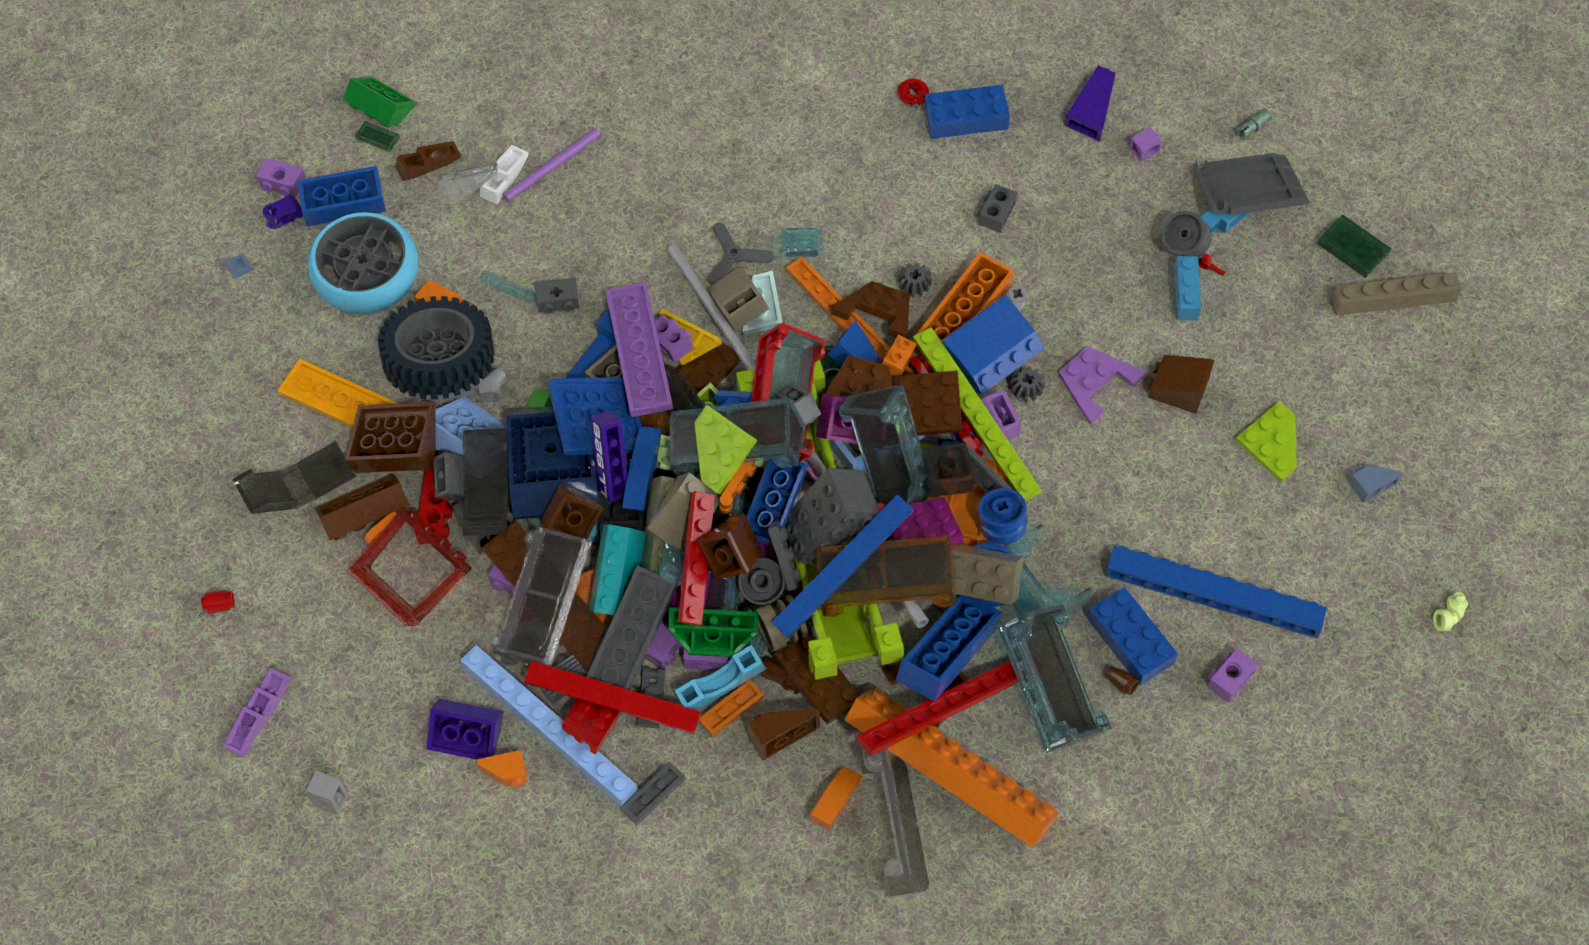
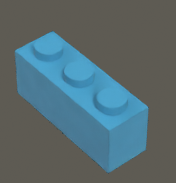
[1174,256,1201,321]

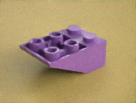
[950,390,1021,449]

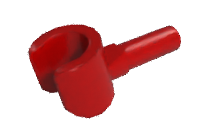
[1199,254,1226,276]

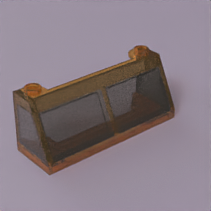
[817,535,956,617]

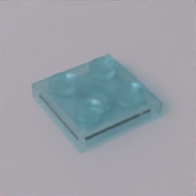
[781,227,823,258]

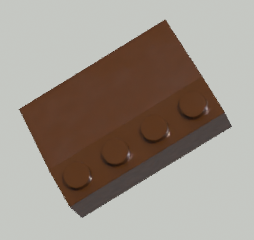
[345,402,436,473]

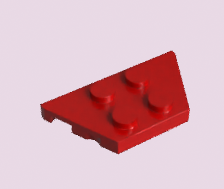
[561,699,622,754]

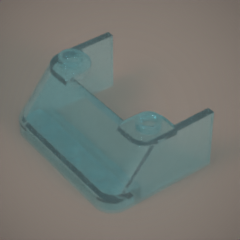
[1007,524,1092,632]

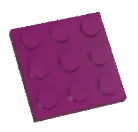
[891,497,963,556]

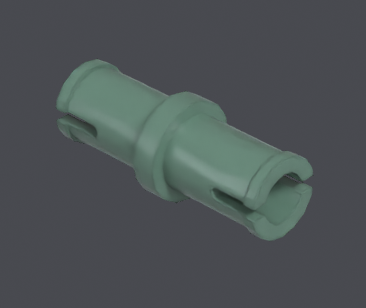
[1236,108,1272,139]

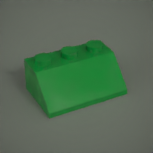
[343,76,417,127]

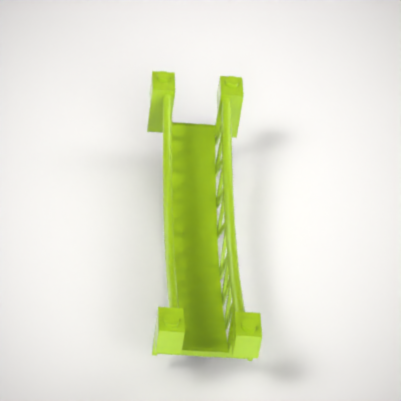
[736,359,904,680]

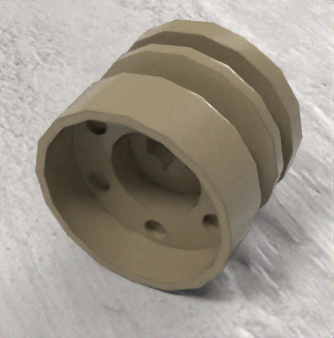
[754,595,808,652]

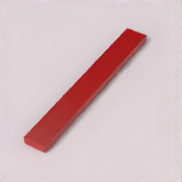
[524,661,701,734]

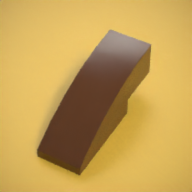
[395,141,461,181]

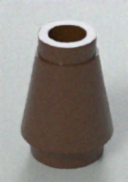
[1105,666,1139,695]

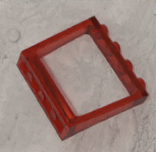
[347,509,472,626]

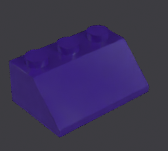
[427,699,503,760]

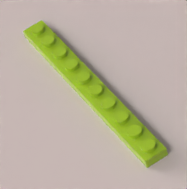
[913,327,1041,502]

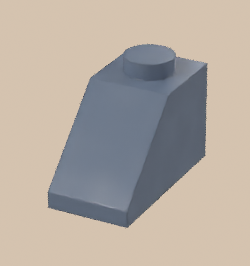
[1348,465,1402,503]

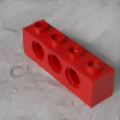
[416,461,452,545]

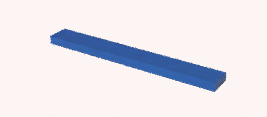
[772,494,914,639]

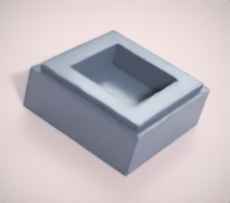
[225,253,253,279]

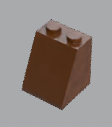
[1147,355,1215,414]
[697,513,763,580]

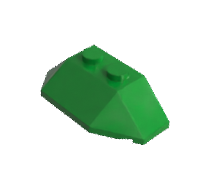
[668,607,758,657]

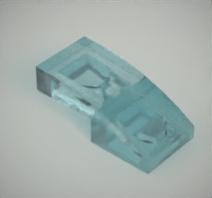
[659,543,685,586]

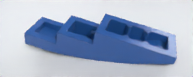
[622,426,662,512]

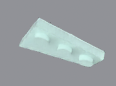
[742,271,783,335]

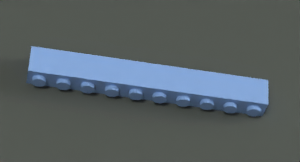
[461,645,638,807]

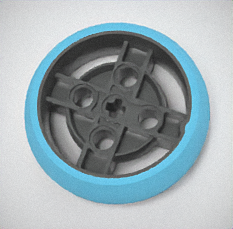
[308,212,418,314]

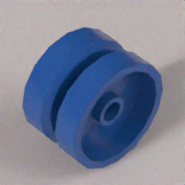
[978,488,1028,545]

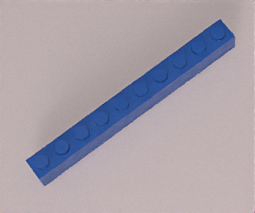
[1106,545,1327,639]

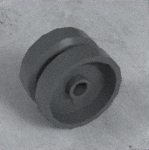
[1162,211,1212,257]

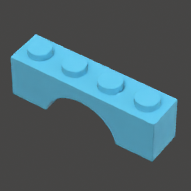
[675,645,767,710]

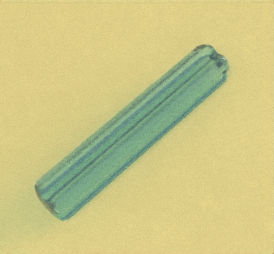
[480,270,536,303]

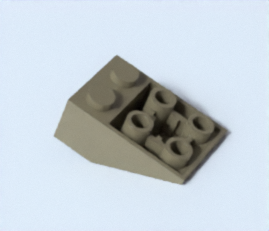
[707,266,770,331]

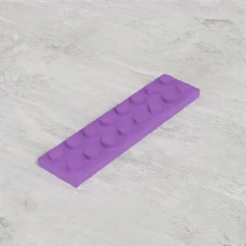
[606,282,673,417]

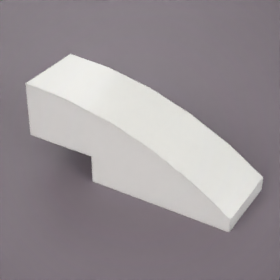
[480,145,529,205]

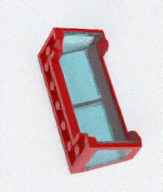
[747,323,825,461]

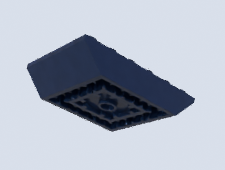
[506,406,599,520]

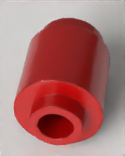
[201,589,235,614]

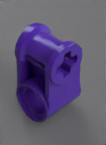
[263,195,303,229]

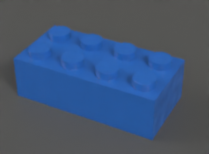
[925,85,1010,139]
[298,166,386,227]
[1087,587,1178,686]

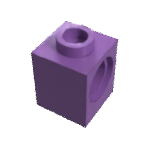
[1129,127,1162,162]

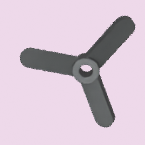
[708,223,774,284]

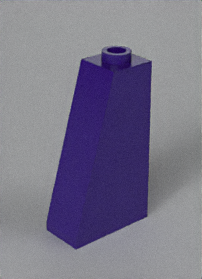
[1065,65,1116,142]

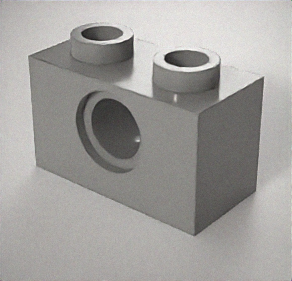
[305,771,348,815]

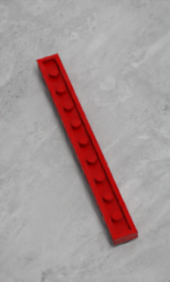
[856,651,1043,756]

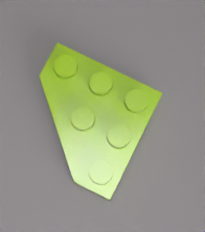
[1235,401,1297,482]
[695,405,757,495]

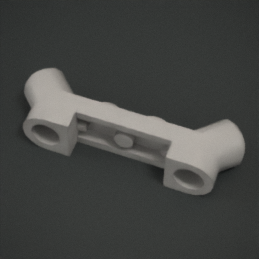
[416,368,507,408]

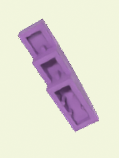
[223,668,292,756]

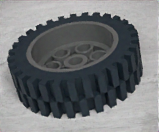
[378,296,495,400]

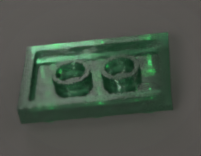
[1317,214,1392,278]

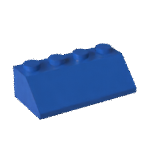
[746,453,809,547]

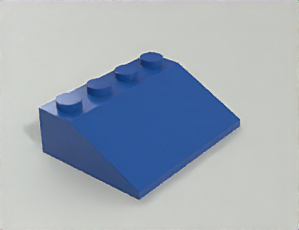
[942,295,1044,394]

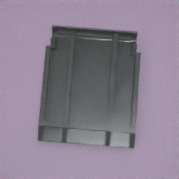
[1193,153,1310,215]

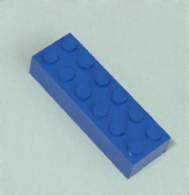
[896,595,1002,702]

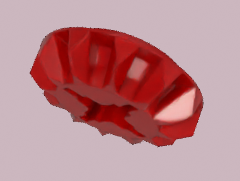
[898,78,929,106]

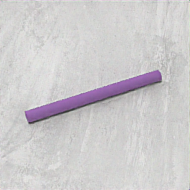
[503,128,601,202]

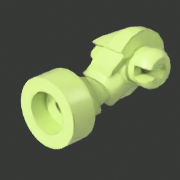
[1433,592,1468,632]

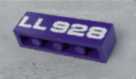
[590,411,627,503]

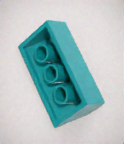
[588,524,646,616]

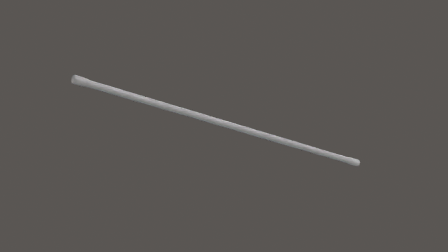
[667,244,929,628]

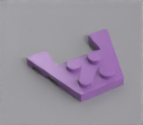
[1058,346,1146,425]

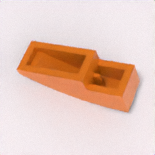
[810,766,863,831]

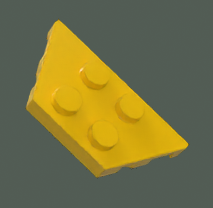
[660,308,722,365]

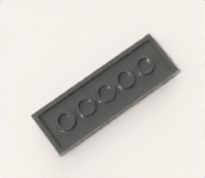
[586,565,678,690]

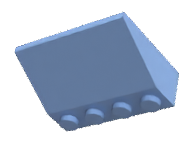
[436,396,508,479]

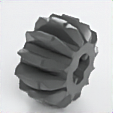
[898,262,932,297]
[1010,366,1046,402]

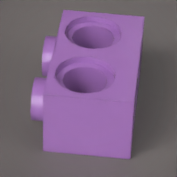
[655,314,694,363]

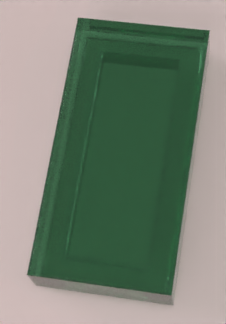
[355,121,400,152]

